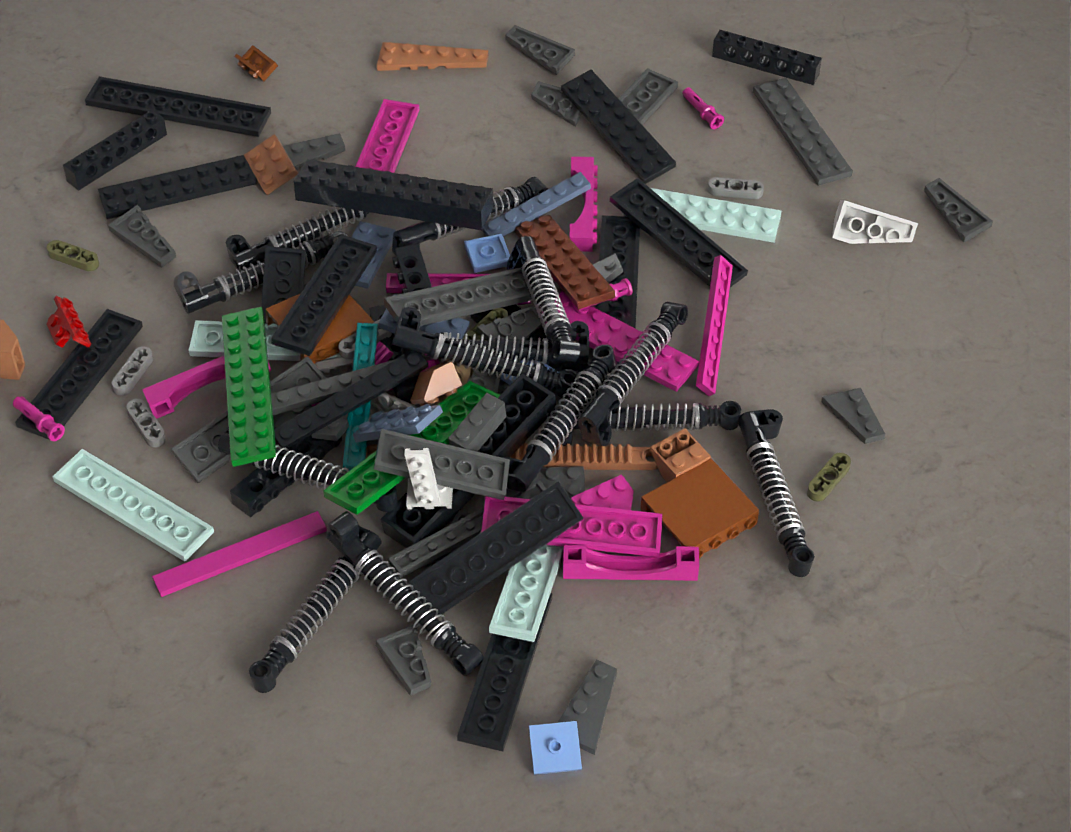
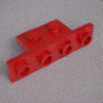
[46,296,91,348]

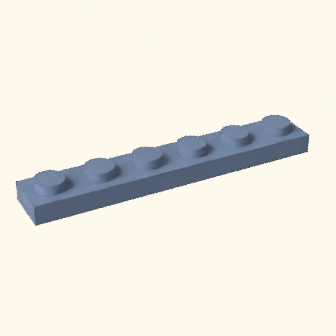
[482,172,591,236]

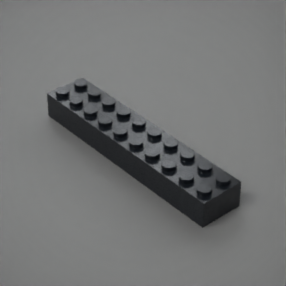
[293,159,493,231]
[381,373,556,548]

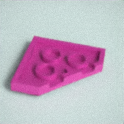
[571,474,634,553]

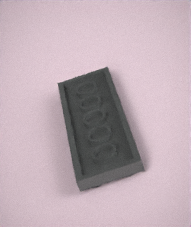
[374,429,510,500]

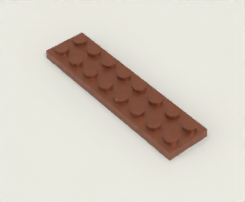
[515,215,615,310]

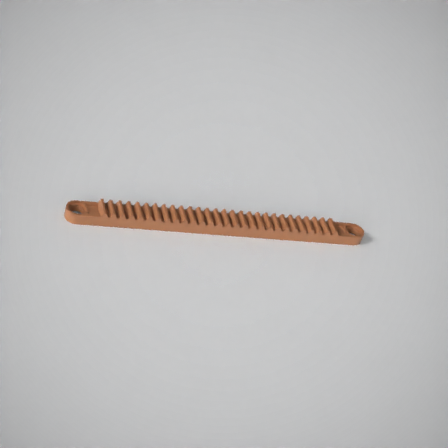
[366,443,658,470]

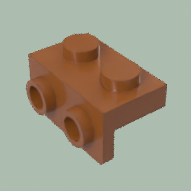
[234,45,278,81]

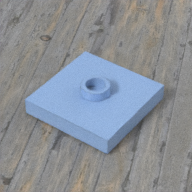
[464,234,510,273]
[529,721,582,775]

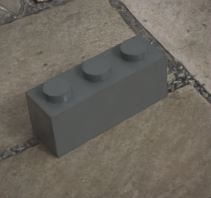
[448,393,506,452]

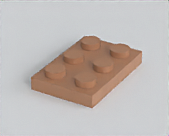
[244,134,298,195]

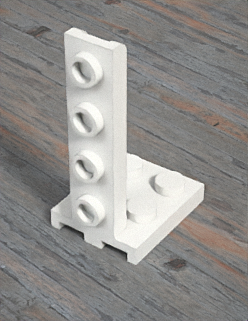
[405,448,453,509]

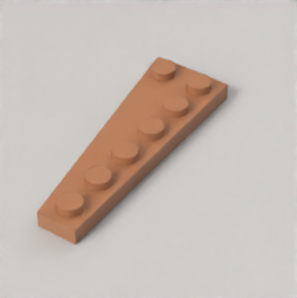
[377,42,489,71]

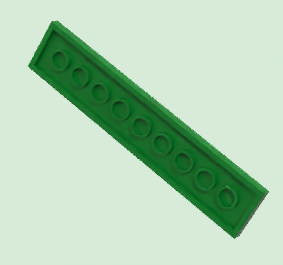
[222,307,276,467]
[323,381,500,515]

